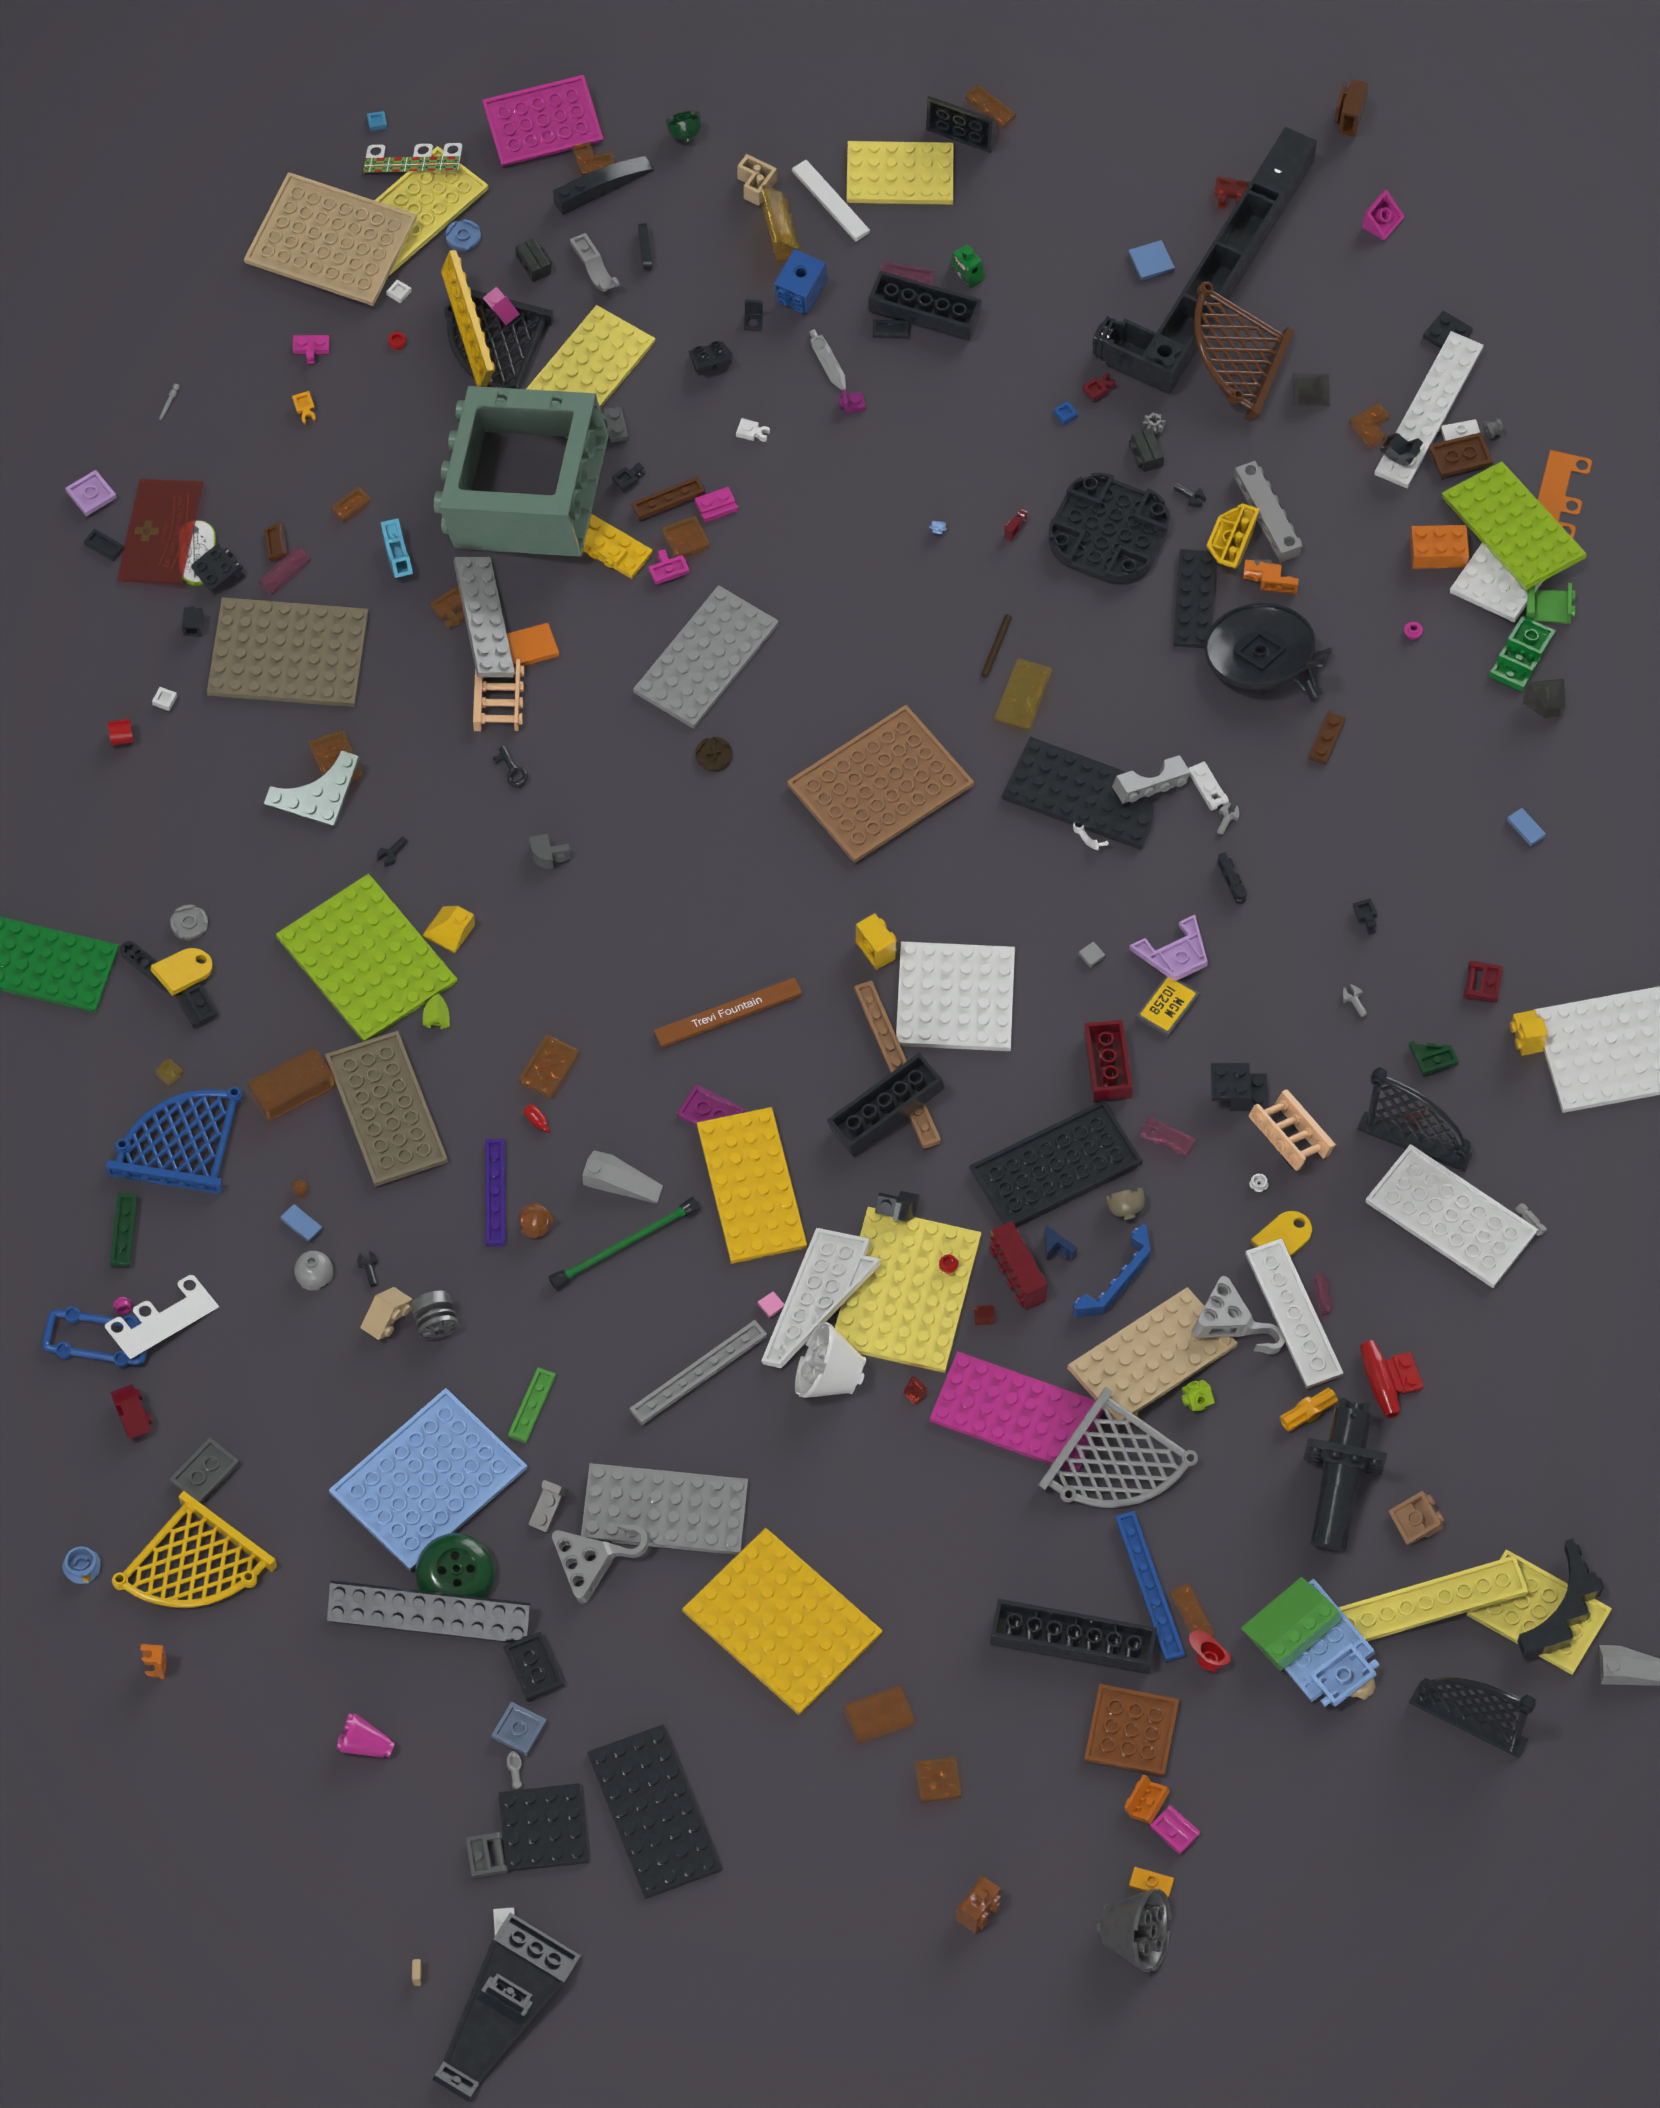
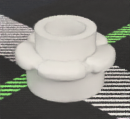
[1249,1174,1269,1192]

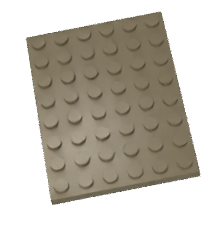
[207,597,369,707]

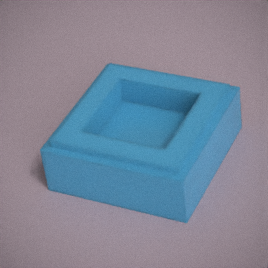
[367,111,387,131]

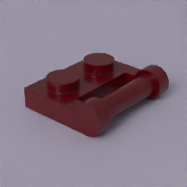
[1463,961,1503,1003]

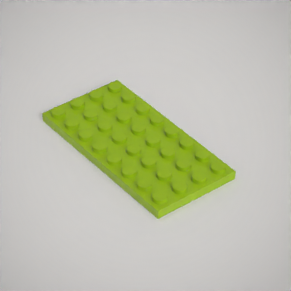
[1442,461,1586,590]

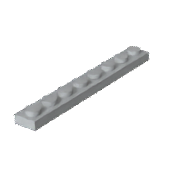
[630,1320,767,1425]

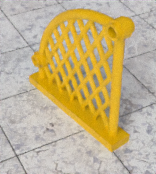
[112,1491,277,1608]

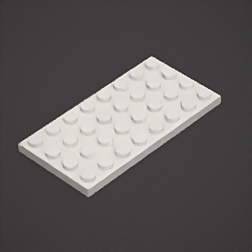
[1365,1144,1538,1288]

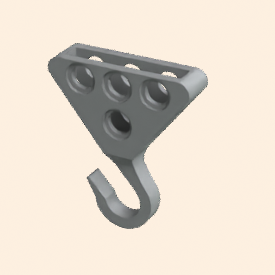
[1192,1276,1285,1354]
[552,1524,649,1604]

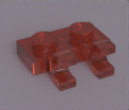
[1214,177,1250,209]

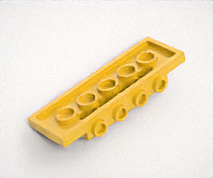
[583,514,653,579]

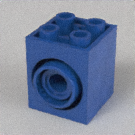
[774,249,828,314]

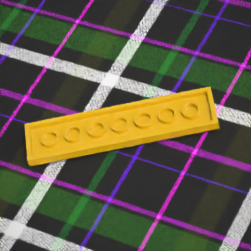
[441,250,495,387]

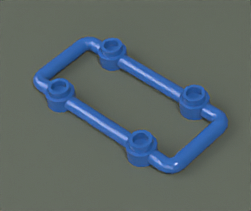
[42,1306,148,1368]

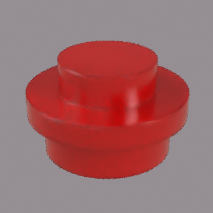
[939,1254,958,1274]

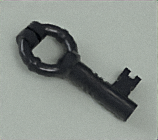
[492,746,528,788]

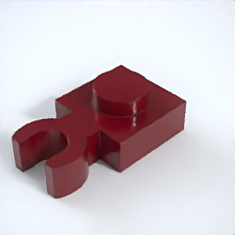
[1082,373,1116,402]
[1004,509,1028,542]

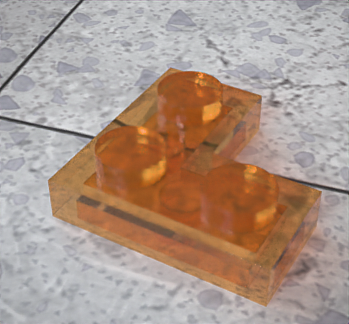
[572,142,615,176]
[1349,402,1390,448]

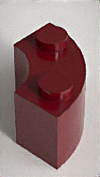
[110,1384,153,1439]

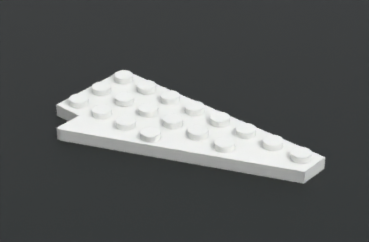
[761,1228,881,1368]

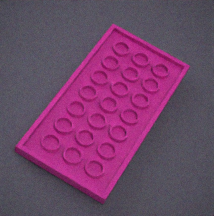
[929,1351,1104,1472]

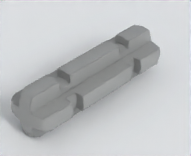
[1515,1203,1547,1236]

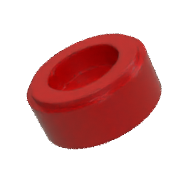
[388,332,407,350]

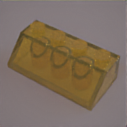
[762,185,801,263]

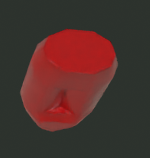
[523,1104,550,1133]

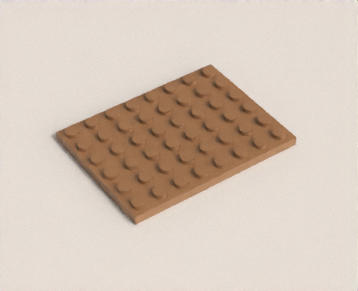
[787,705,974,864]

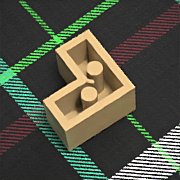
[737,154,777,206]
[360,1287,413,1340]

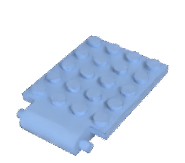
[1284,1579,1379,1707]

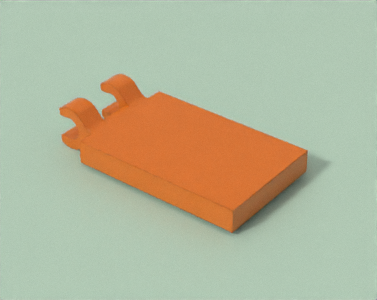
[507,623,559,667]

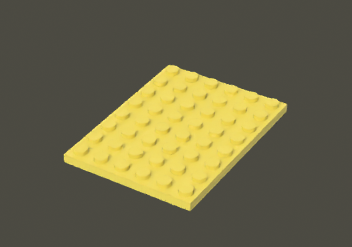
[835,1207,981,1373]

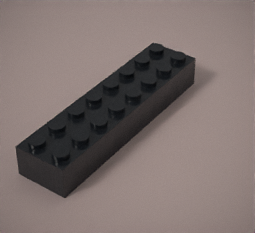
[990,1598,1157,1674]

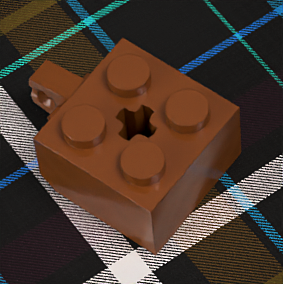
[955,1876,1001,1934]

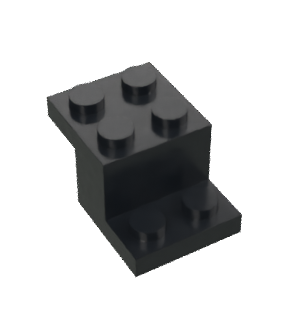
[1210,1063,1269,1111]

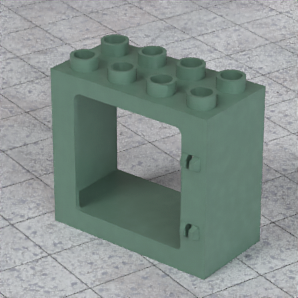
[434,386,609,557]

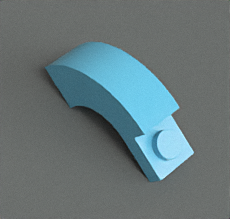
[380,518,413,578]

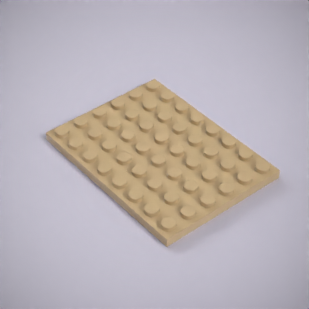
[244,172,417,306]

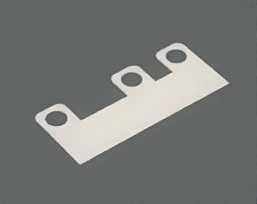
[105,1275,219,1359]

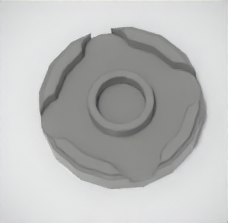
[170,905,208,941]

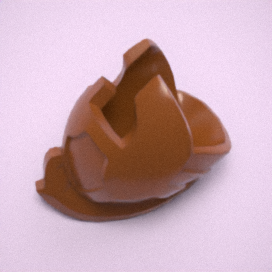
[518,1203,554,1239]

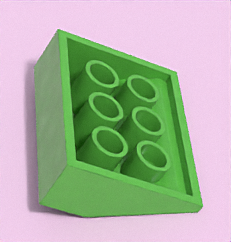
[1241,1577,1341,1672]

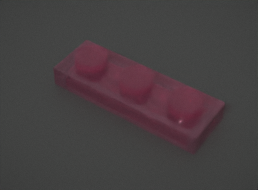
[880,261,935,285]
[259,546,311,595]

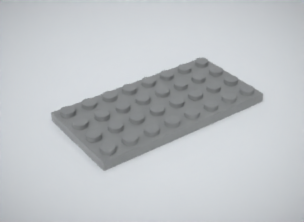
[633,585,779,729]
[581,1463,748,1555]

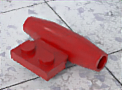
[1360,1340,1424,1418]

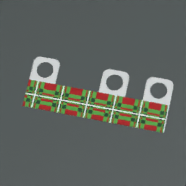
[363,143,462,172]

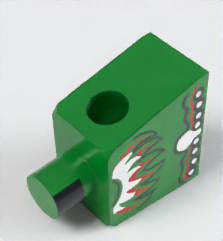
[949,245,984,289]

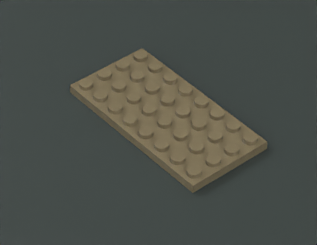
[325,1031,448,1187]

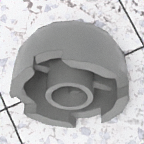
[294,1251,333,1291]

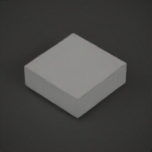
[1078,942,1105,968]

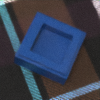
[1053,401,1078,425]

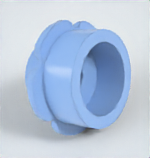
[929,521,947,534]

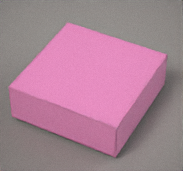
[758,1291,785,1319]

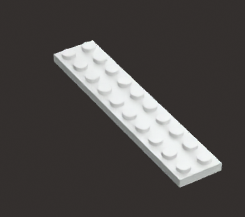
[1374,331,1484,489]

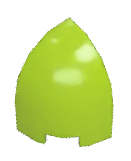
[423,993,450,1029]

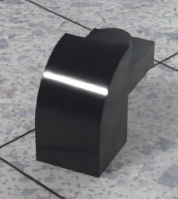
[1380,433,1423,465]
[875,1191,920,1221]

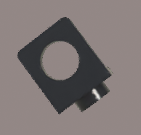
[744,299,763,331]

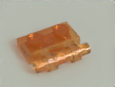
[429,585,465,628]

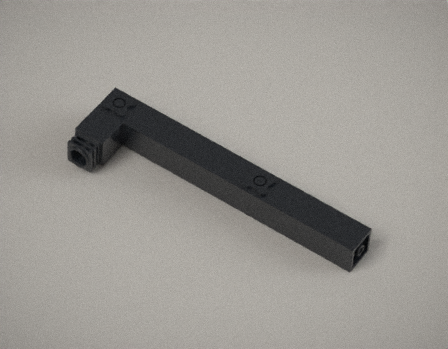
[1092,127,1317,393]

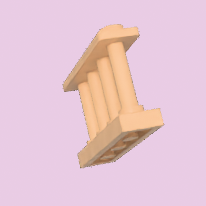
[473,659,524,731]
[1249,1090,1336,1171]

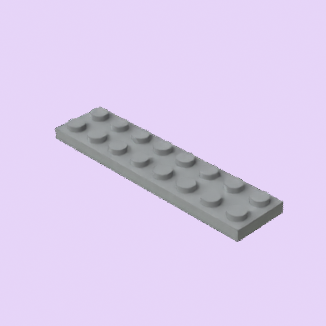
[453,557,515,677]

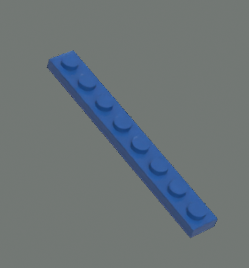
[1115,1511,1185,1662]

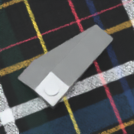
[582,1150,663,1204]
[1599,1645,1660,1686]

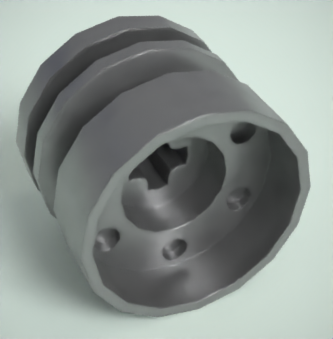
[410,1291,459,1340]

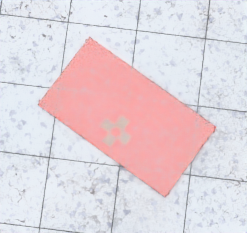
[117,479,204,584]

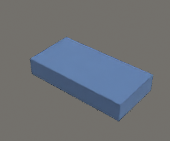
[1507,808,1546,847]
[281,1204,323,1243]

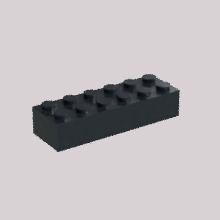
[868,271,982,340]
[827,1052,945,1156]

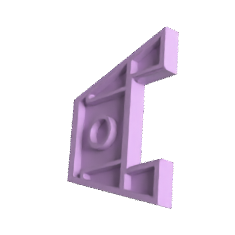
[1129,915,1208,981]

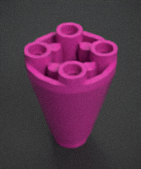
[336,1713,395,1758]

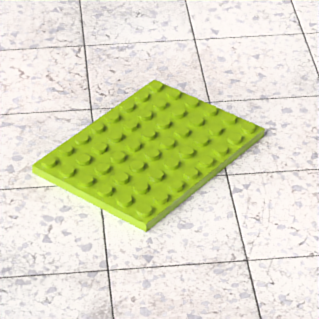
[276,873,458,1042]

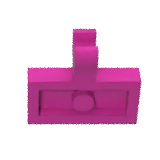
[293,335,330,364]
[648,549,689,585]

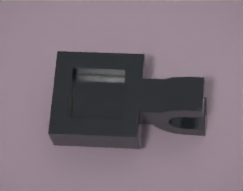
[612,462,645,492]
[1353,898,1377,934]

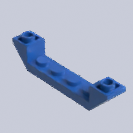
[1072,1223,1151,1318]

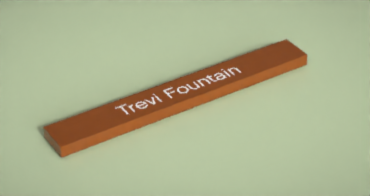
[654,977,802,1049]

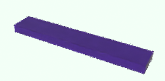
[485,1139,505,1247]

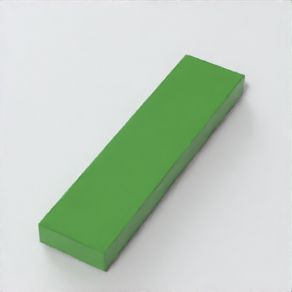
[508,1367,556,1444]

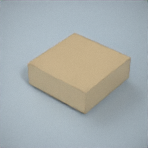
[412,1959,422,1986]

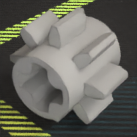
[1142,412,1165,436]

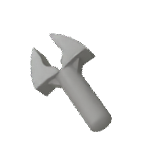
[1217,803,1239,835]
[1342,984,1367,1018]

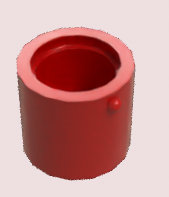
[107,718,134,746]

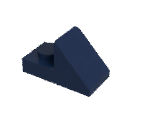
[1044,1225,1077,1261]

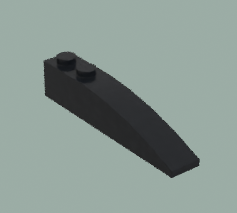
[553,156,654,215]

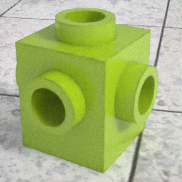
[1181,1380,1215,1411]

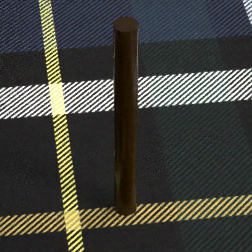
[981,614,1012,678]

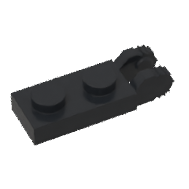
[1217,852,1247,904]

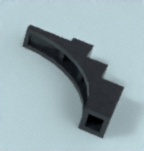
[1517,1538,1604,1660]

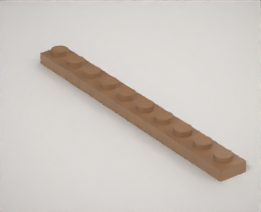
[854,980,941,1149]

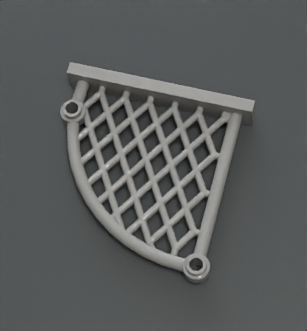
[1037,1387,1198,1508]

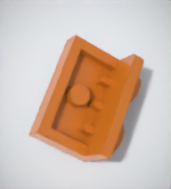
[1124,1775,1170,1825]

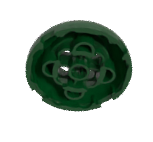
[415,1533,496,1598]

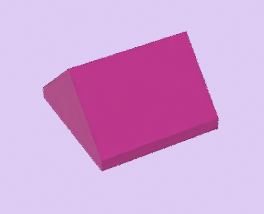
[1362,189,1405,240]

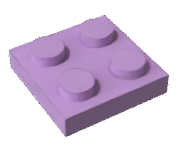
[65,470,117,516]

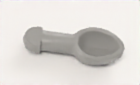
[506,1751,522,1790]

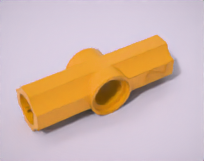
[1280,1388,1338,1432]

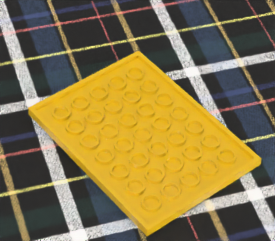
[682,1528,882,1715]

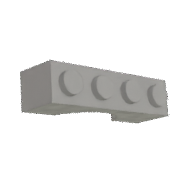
[1112,755,1191,804]

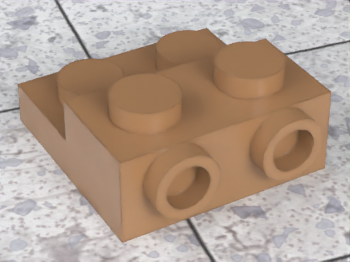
[1389,1491,1445,1546]

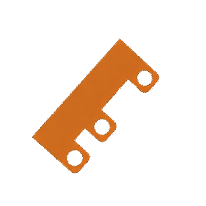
[1538,450,1592,538]

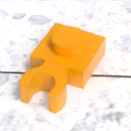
[292,391,316,425]

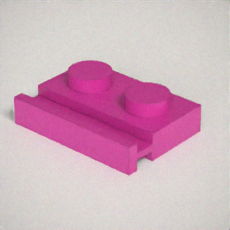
[695,487,738,523]
[1150,1805,1200,1855]

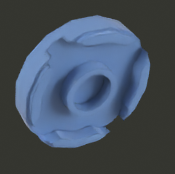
[446,219,481,252]

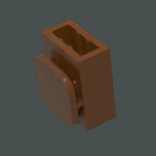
[1334,79,1369,137]

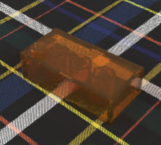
[247,1047,335,1122]

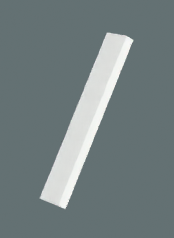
[792,160,870,242]

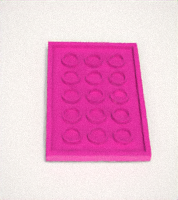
[482,75,603,167]

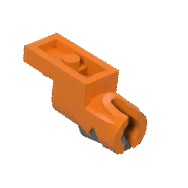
[1243,559,1299,594]

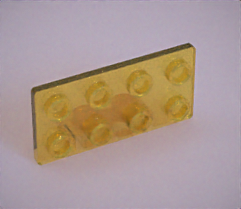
[995,658,1052,730]

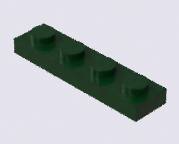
[110,1193,138,1267]

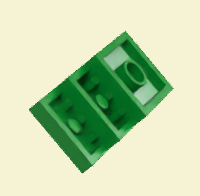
[1489,616,1556,692]

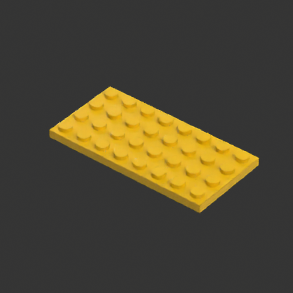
[697,1107,807,1264]

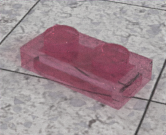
[1313,1271,1333,1316]

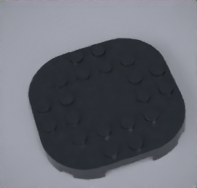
[1048,473,1170,583]

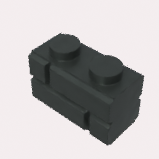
[515,238,552,282]
[1129,428,1164,472]

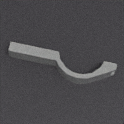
[570,233,620,292]

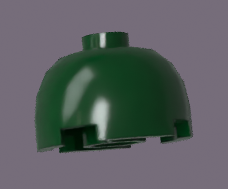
[666,111,702,142]

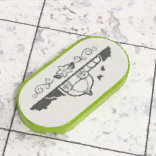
[179,520,216,586]

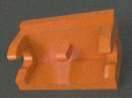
[140,1644,167,1679]

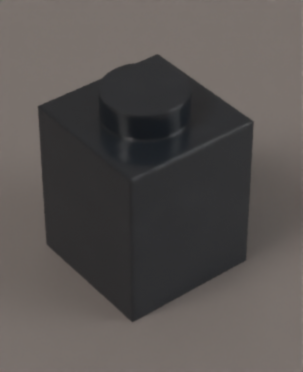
[182,606,204,637]

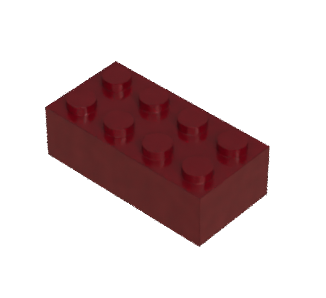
[1084,1020,1133,1102]
[988,1221,1048,1310]

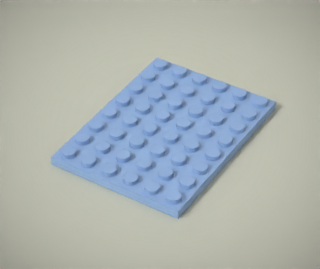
[329,1388,527,1572]

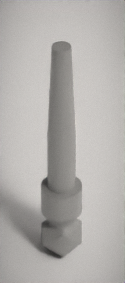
[159,383,180,420]

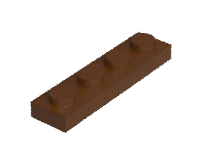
[631,476,705,521]

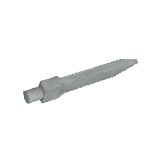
[809,329,846,390]

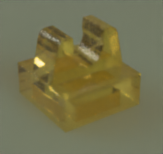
[155,1059,183,1086]

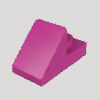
[483,287,520,326]

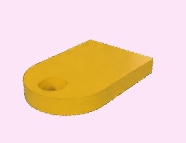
[151,948,213,996]
[1251,1211,1312,1258]

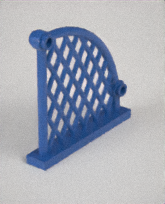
[106,1087,243,1194]

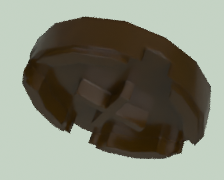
[696,737,732,772]

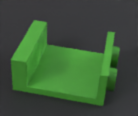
[1526,583,1575,624]

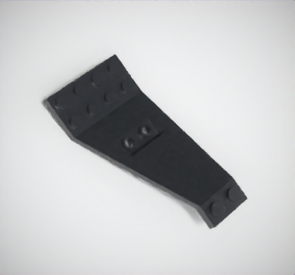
[432,1913,581,2102]

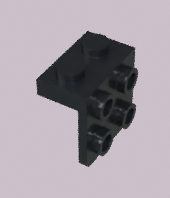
[191,543,245,591]

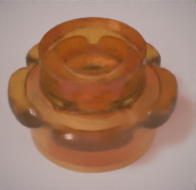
[292,1178,308,1197]

